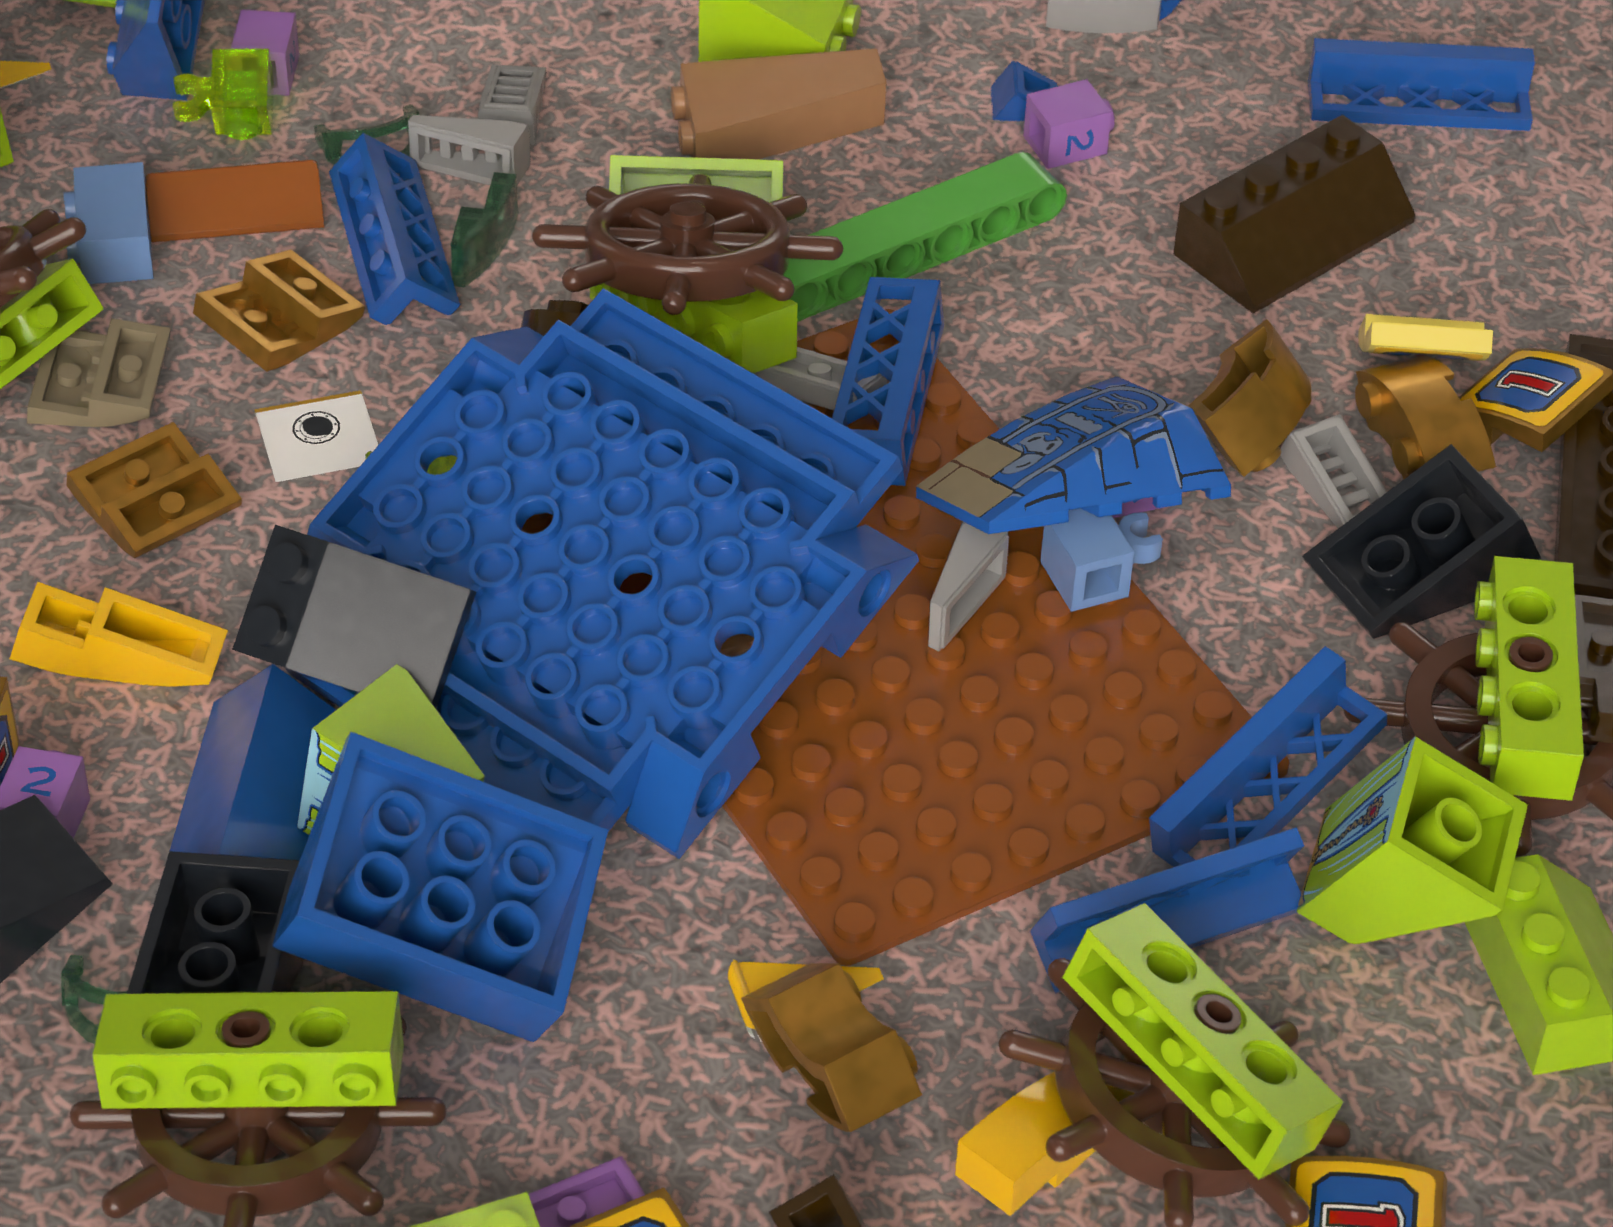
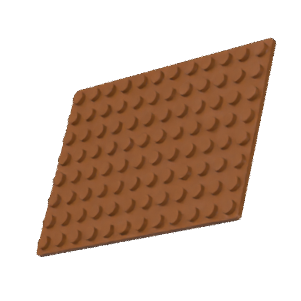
[522,309,1290,966]

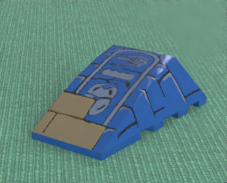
[916,376,1231,534]

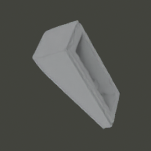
[478,64,546,145]
[408,115,531,190]
[1280,414,1387,528]
[928,522,1009,651]

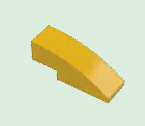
[9,582,228,687]
[955,1072,1134,1216]

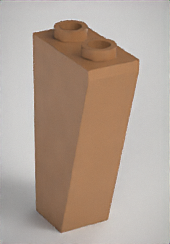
[671,48,886,160]

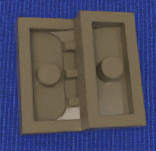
[27,318,171,427]

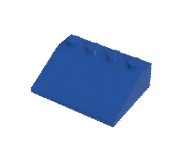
[107,0,205,100]
[272,732,609,1042]

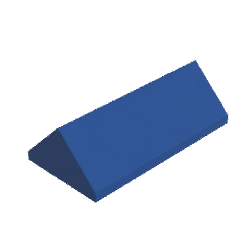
[170,664,336,860]

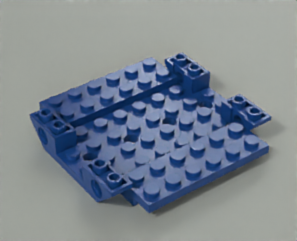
[285,288,919,859]

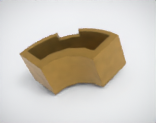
[1188,319,1312,477]
[1355,356,1496,480]
[741,963,922,1132]

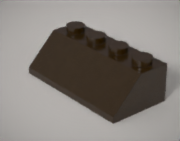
[1173,114,1416,314]

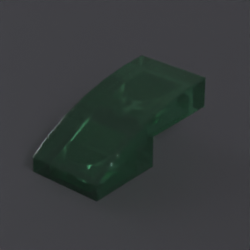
[451,172,518,287]

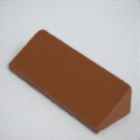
[145,160,324,243]

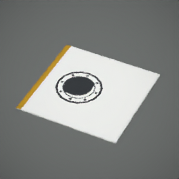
[254,390,378,482]

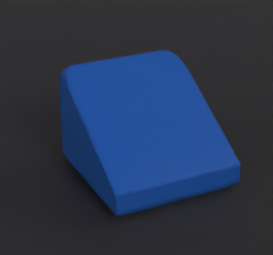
[991,60,1057,121]

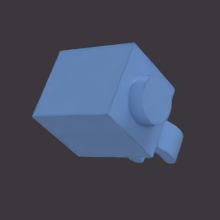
[1040,508,1163,612]

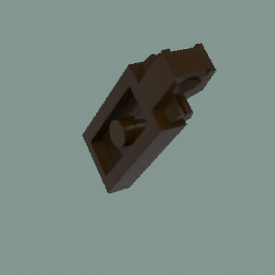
[1575,594,1613,743]

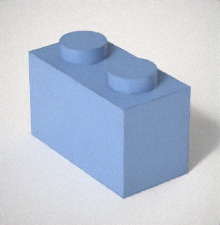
[64,162,154,284]

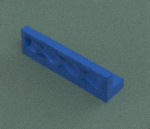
[1308,38,1535,131]
[329,133,460,325]
[832,277,944,486]
[1149,646,1387,867]
[1030,827,1305,993]

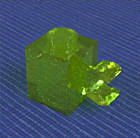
[173,49,274,140]

